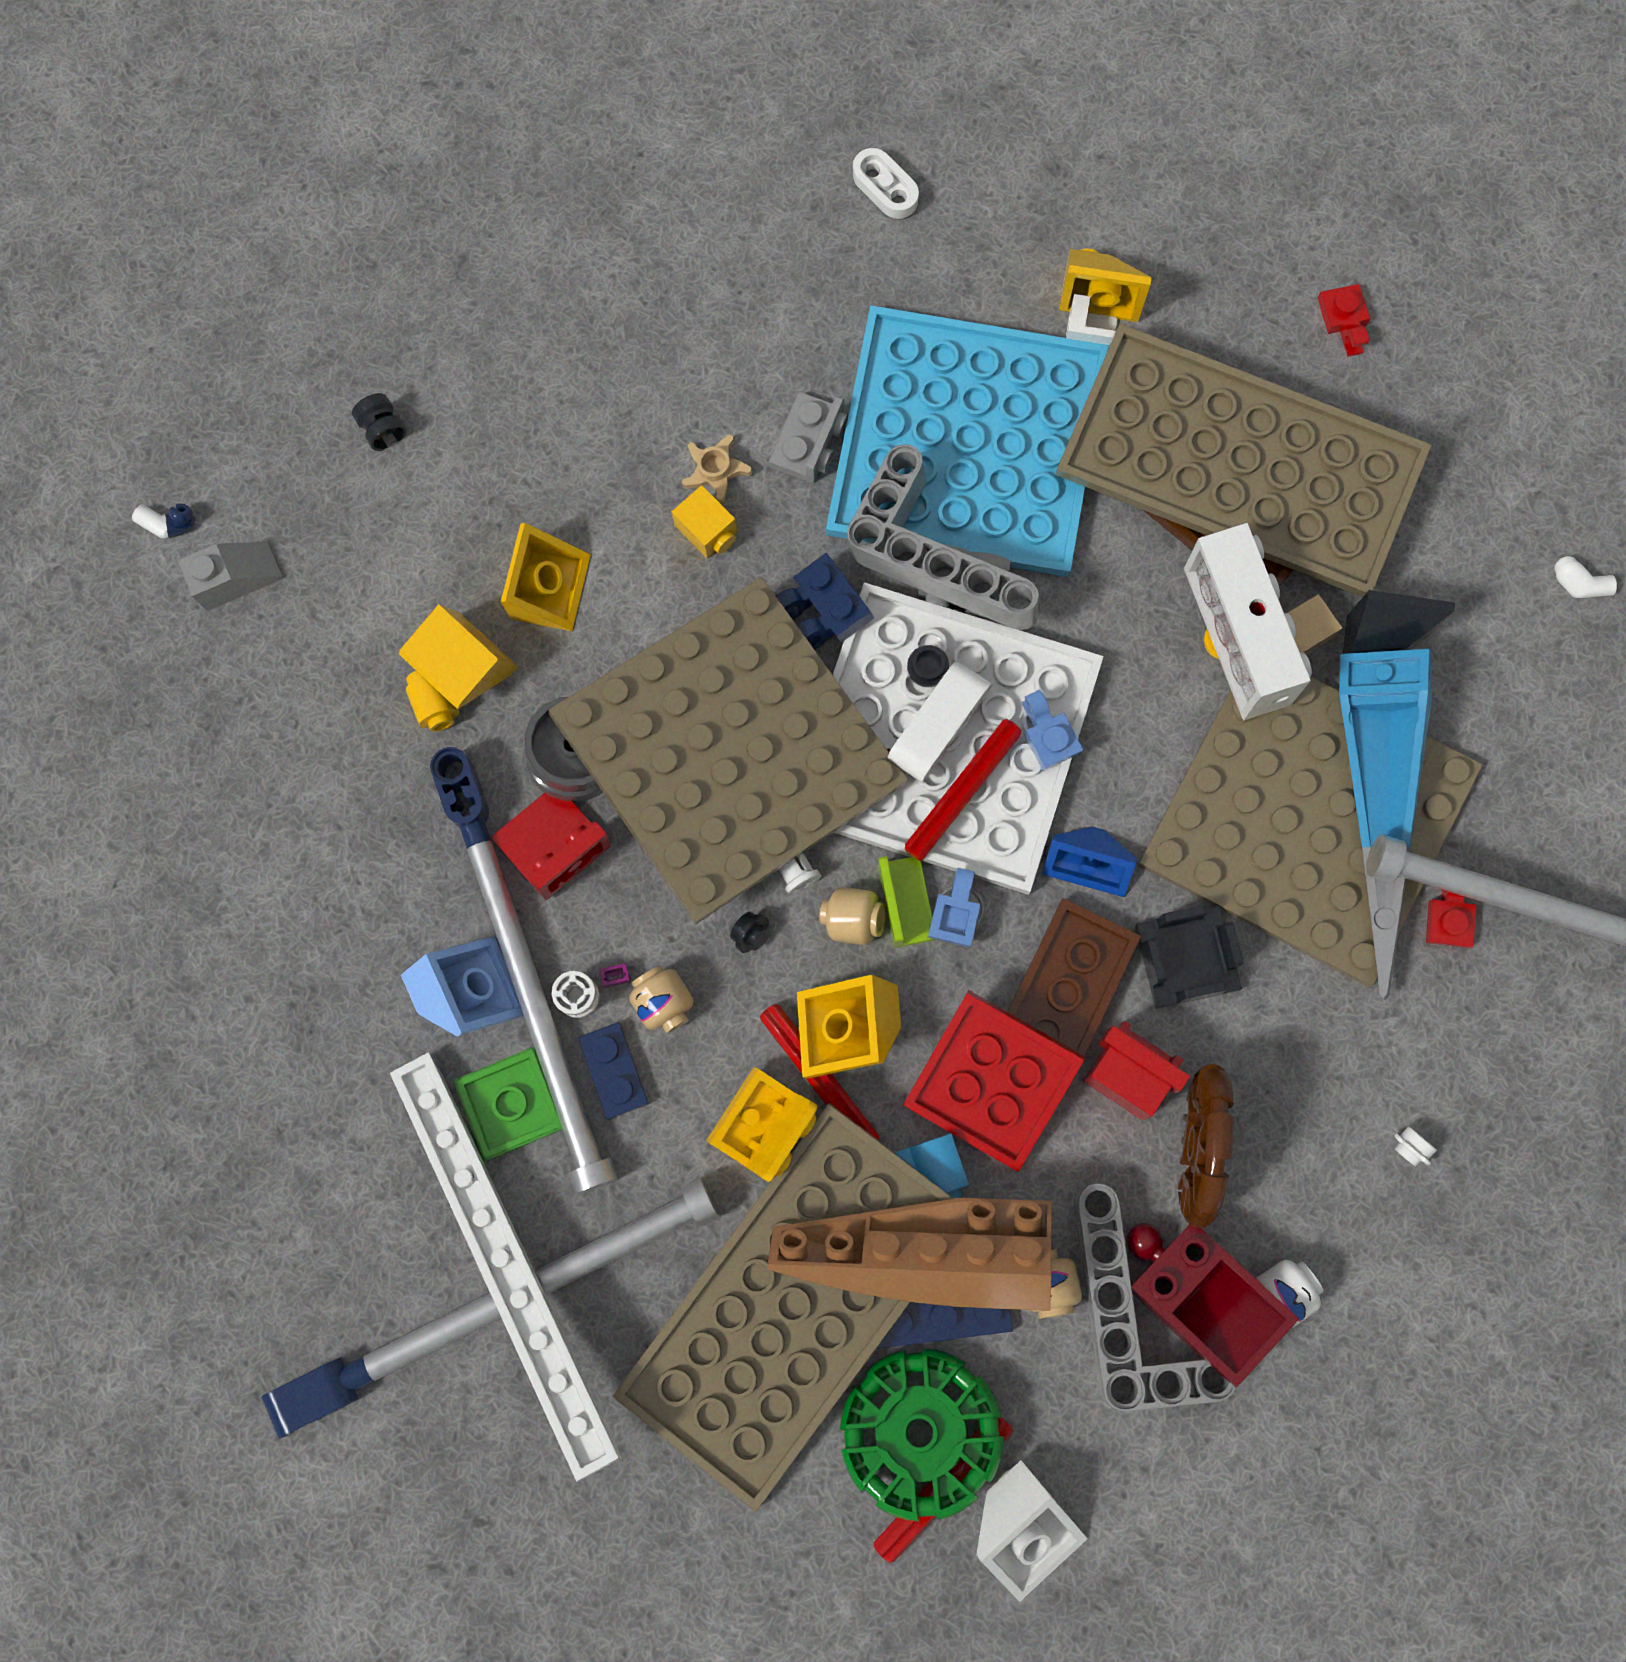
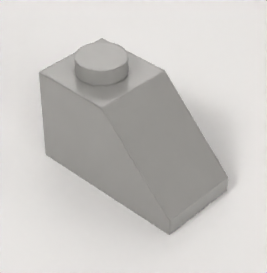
[177,542,284,611]

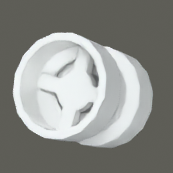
[551,971,600,1018]

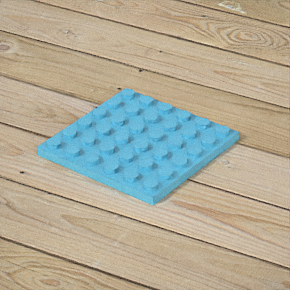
[826,305,1109,578]

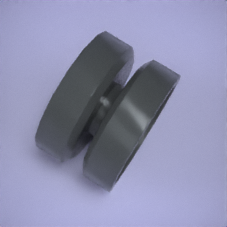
[524,697,602,802]

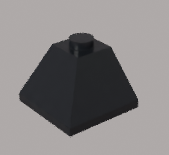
[1343,590,1455,654]

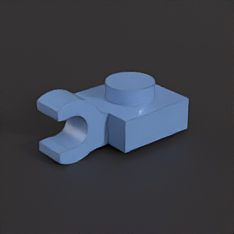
[1022,690,1083,771]
[927,868,981,948]

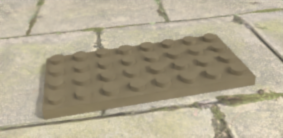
[1055,323,1432,597]
[612,1103,954,1512]

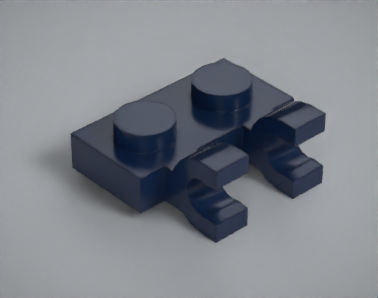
[776,552,875,650]

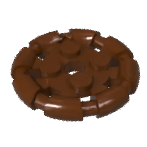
[1178,1064,1234,1228]

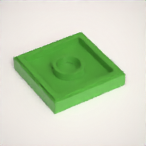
[453,1047,563,1162]

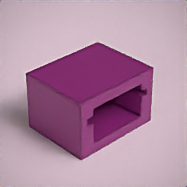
[599,963,631,988]

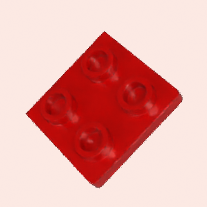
[492,793,611,901]

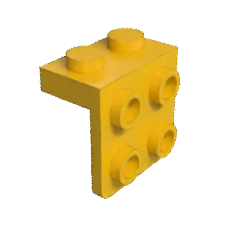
[706,1067,817,1182]

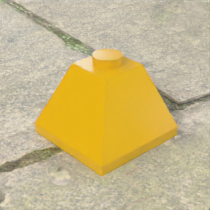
[1059,248,1152,322]
[797,975,901,1078]

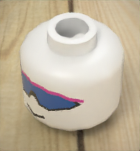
[1256,1259,1324,1328]

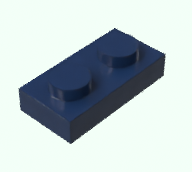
[578,1022,649,1120]

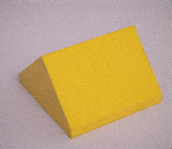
[501,523,591,631]
[399,604,518,709]

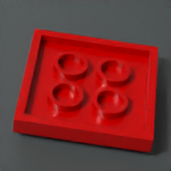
[903,990,1085,1172]

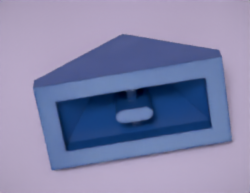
[1042,826,1137,897]

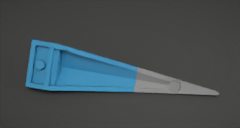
[1339,649,1433,1000]

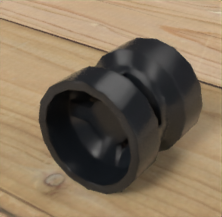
[352,393,407,451]

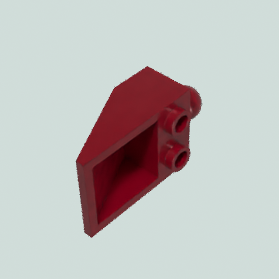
[1127,1223,1299,1388]

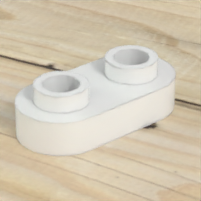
[853,148,919,219]

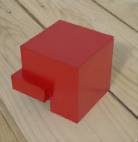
[1083,1021,1190,1120]

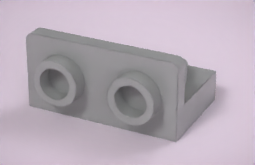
[768,392,848,483]

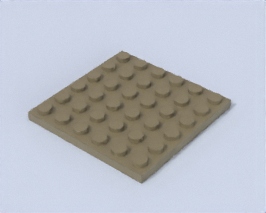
[549,577,908,925]
[1138,677,1483,988]

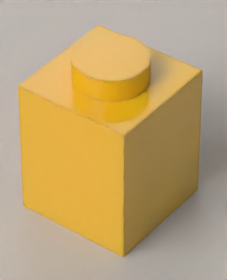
[671,485,737,559]

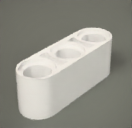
[887,660,992,783]

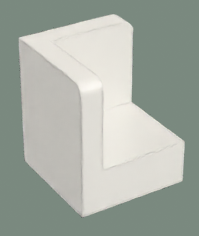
[1066,294,1117,347]

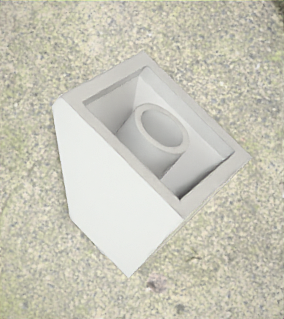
[976,1460,1088,1602]

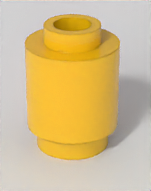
[405,671,459,732]

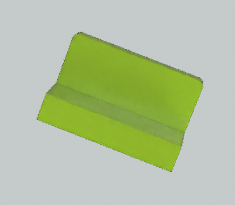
[878,856,936,948]

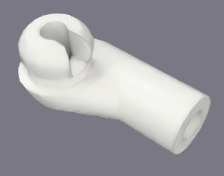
[1554,556,1617,598]

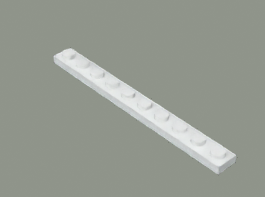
[390,1052,622,1482]

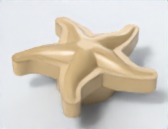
[682,434,752,503]

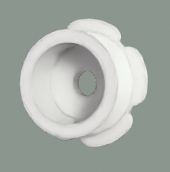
[1394,1126,1437,1167]

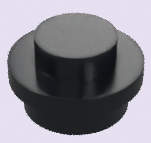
[907,645,949,687]
[730,911,770,953]

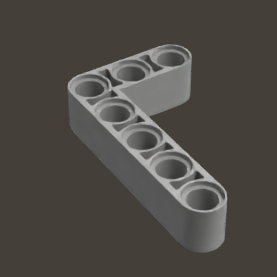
[847,444,1040,630]
[1074,1183,1235,1412]

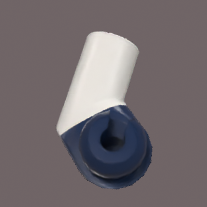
[132,503,195,539]

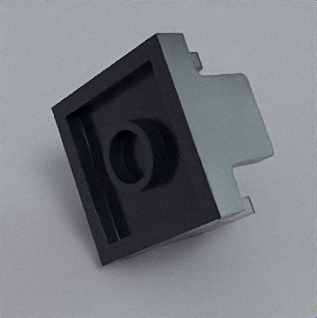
[1135,905,1243,1009]

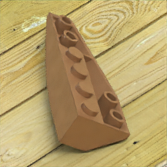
[768,1198,1051,1311]

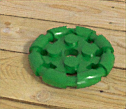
[840,1348,1004,1522]

